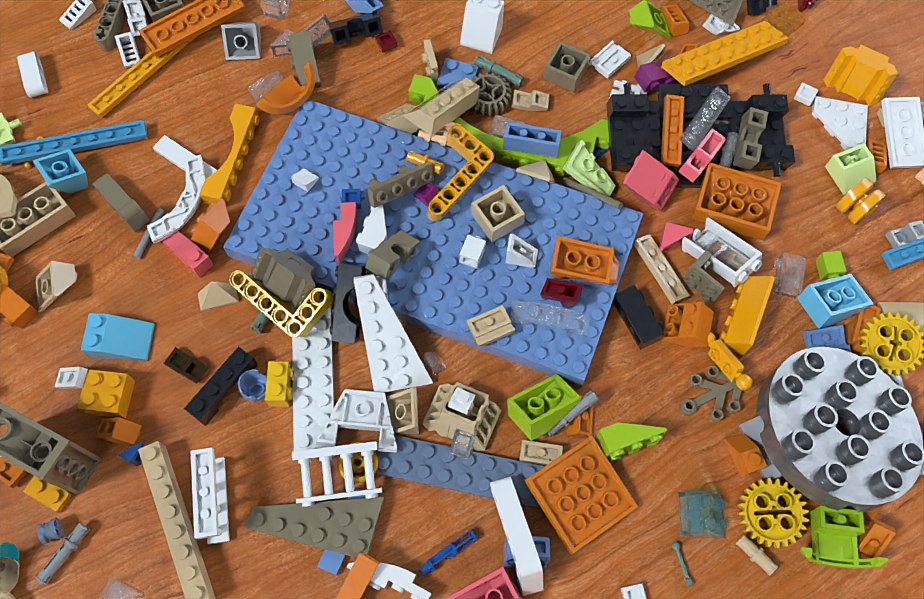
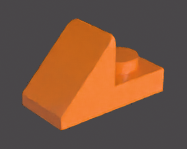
[857,519,896,559]

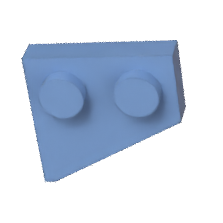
[436,58,479,89]

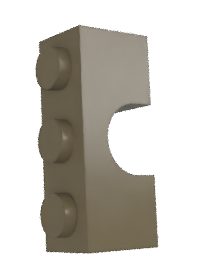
[733,107,768,170]
[365,230,420,280]

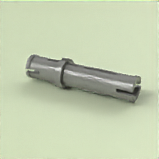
[547,389,599,437]
[35,522,90,585]

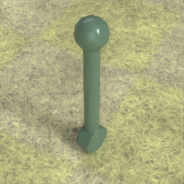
[672,542,693,587]

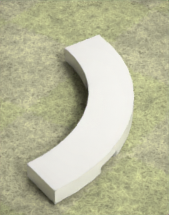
[147,154,206,244]

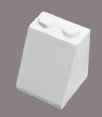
[460,0,504,54]

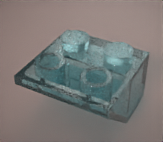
[678,490,727,538]

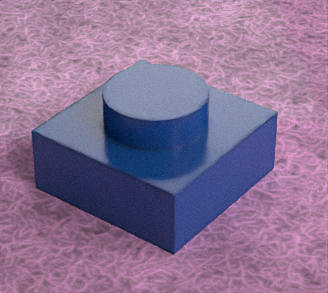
[341,189,361,209]

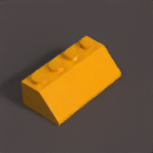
[719,276,775,358]

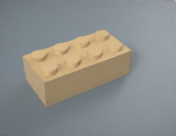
[0,182,76,257]

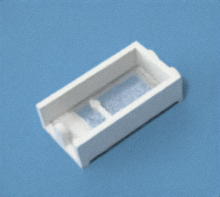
[682,217,762,287]

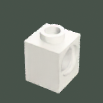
[459,235,486,269]

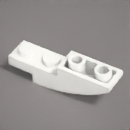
[347,562,432,599]

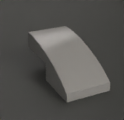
[885,220,924,248]

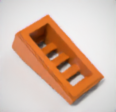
[662,4,690,36]
[867,138,887,173]

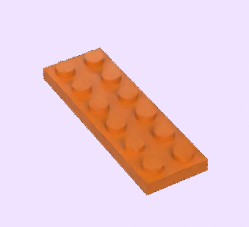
[138,0,246,58]

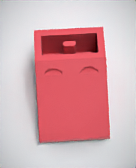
[623,150,679,212]

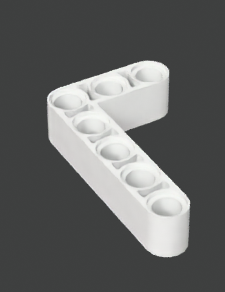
[490,477,543,596]

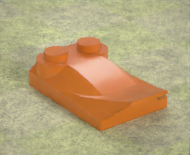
[550,236,620,285]

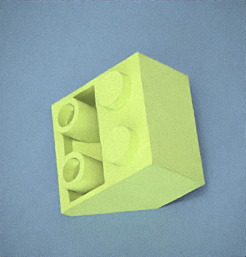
[825,143,876,195]

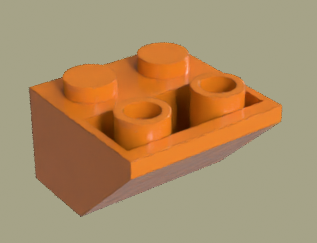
[190,198,230,253]
[661,302,714,348]

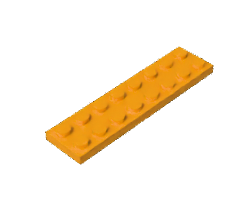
[661,21,789,86]

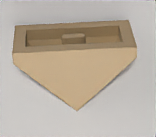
[636,44,666,67]
[516,160,555,184]
[197,281,239,312]

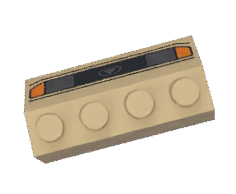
[404,78,480,136]

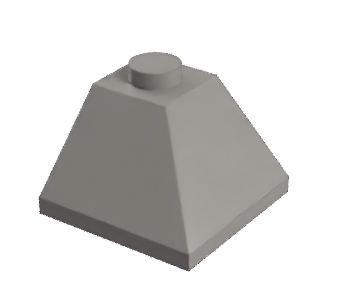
[221,21,261,60]

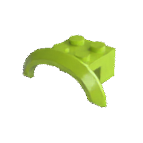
[799,506,889,569]

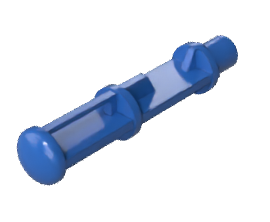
[419,529,477,575]

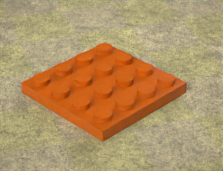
[524,435,638,554]

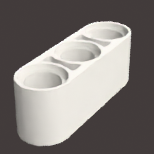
[17,51,48,98]

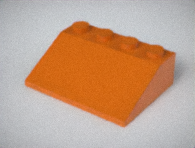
[691,162,781,240]

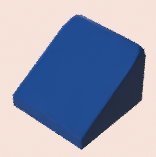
[118,443,145,466]

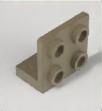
[683,250,725,304]

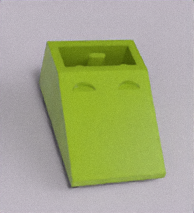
[594,422,667,462]

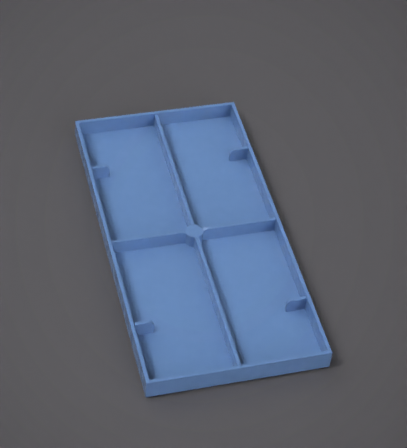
[223,99,643,387]

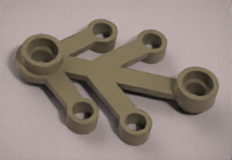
[679,365,744,422]

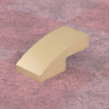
[511,89,549,111]

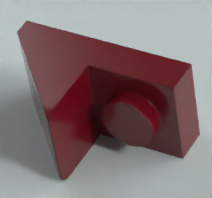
[540,278,584,309]

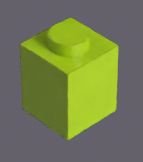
[815,251,847,281]

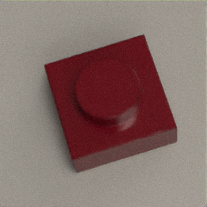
[375,30,398,53]

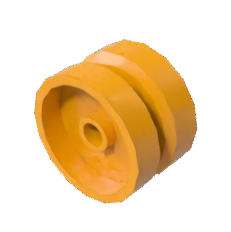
[835,177,887,225]

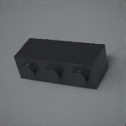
[612,285,664,350]

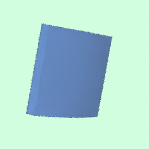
[802,325,851,352]

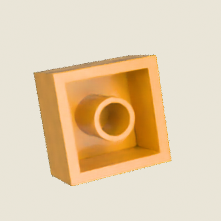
[77,370,135,419]

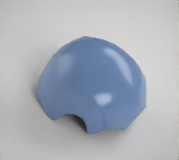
[238,369,267,402]

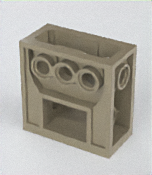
[0,402,102,495]

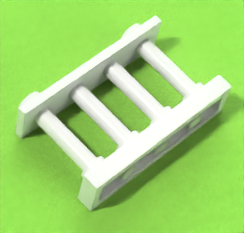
[292,441,382,507]
[191,448,230,545]

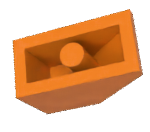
[0,284,39,329]
[95,417,142,445]
[724,433,768,478]

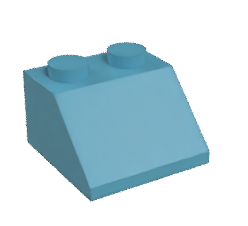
[33,148,89,193]

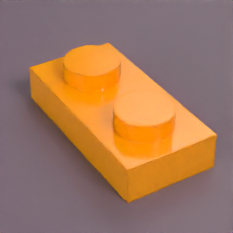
[23,476,73,513]

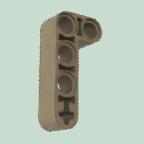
[93,0,145,52]
[92,173,150,232]

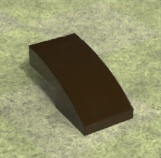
[163,347,208,384]

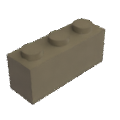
[286,31,321,88]

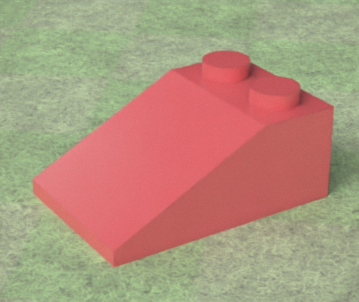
[446,567,523,599]

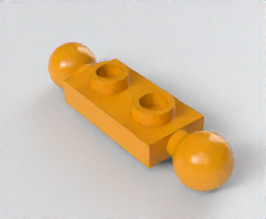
[707,332,753,390]

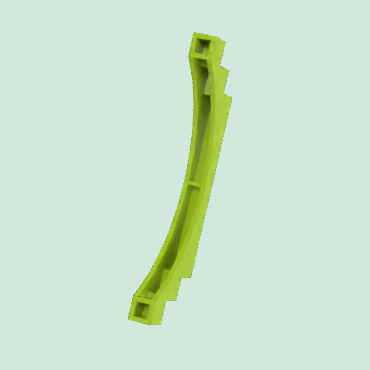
[409,74,610,177]

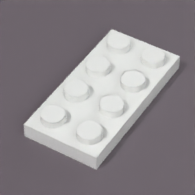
[881,97,924,169]

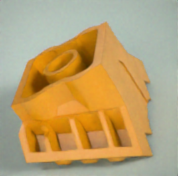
[823,45,898,106]

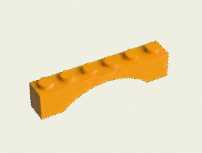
[199,104,260,205]

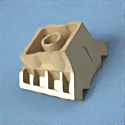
[422,382,501,451]

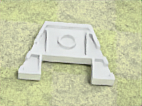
[316,389,397,453]

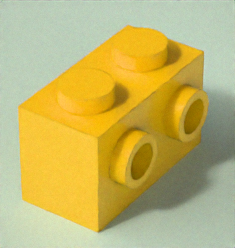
[265,361,294,407]

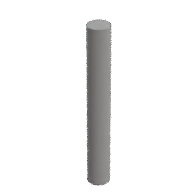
[133,208,164,259]

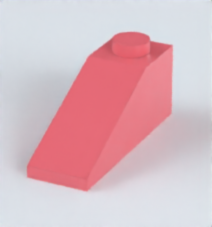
[163,231,214,278]

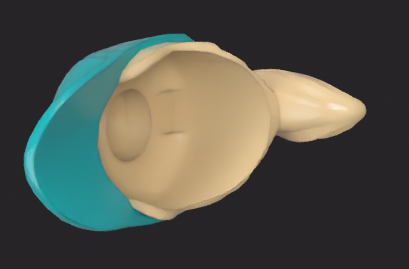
[0,542,20,599]

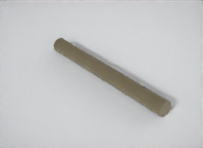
[562,177,623,209]

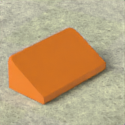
[567,394,594,438]

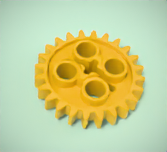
[858,312,924,376]
[737,478,809,548]

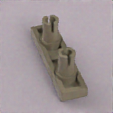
[368,161,434,208]

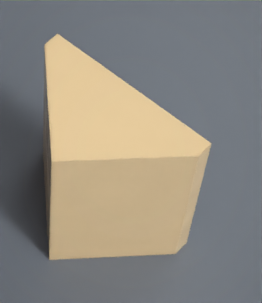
[387,387,419,436]

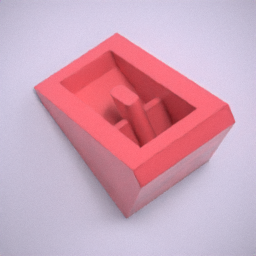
[659,222,694,254]

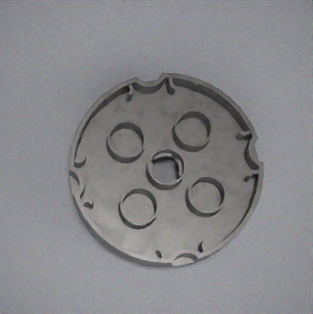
[756,347,924,512]

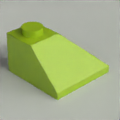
[629,0,672,39]

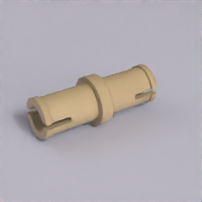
[736,534,778,576]

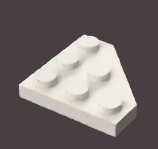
[812,96,868,150]

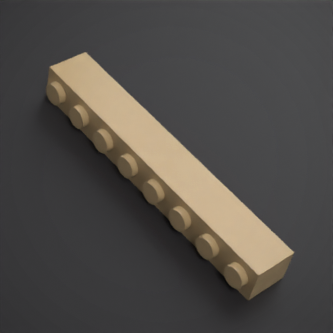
[138,441,216,599]

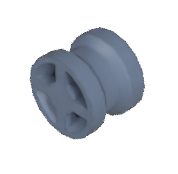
[37,518,63,544]

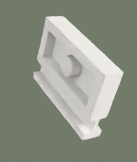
[589,40,631,79]

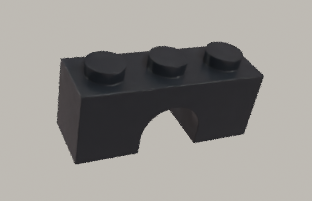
[328,11,384,46]

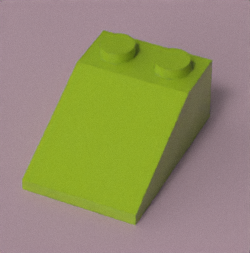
[507,374,581,441]

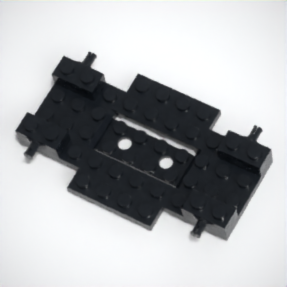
[606,83,795,188]

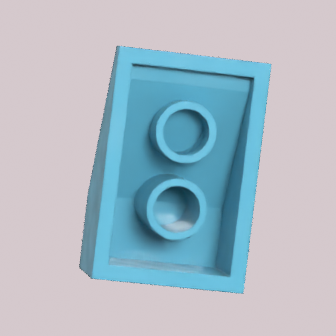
[797,274,874,329]
[81,313,155,361]

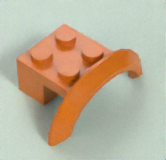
[256,61,315,115]

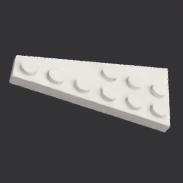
[354,274,433,393]

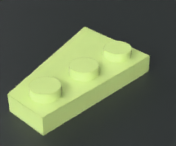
[563,140,616,197]

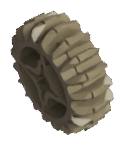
[470,71,512,117]

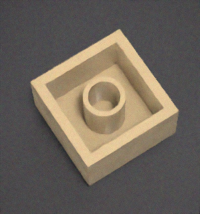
[471,185,525,242]

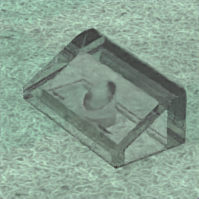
[301,13,330,48]

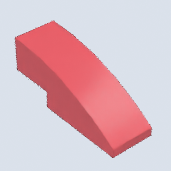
[678,128,726,183]
[333,202,358,264]

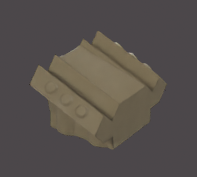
[251,247,316,309]

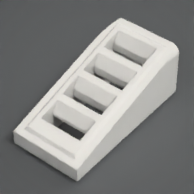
[59,0,97,30]
[115,32,141,68]

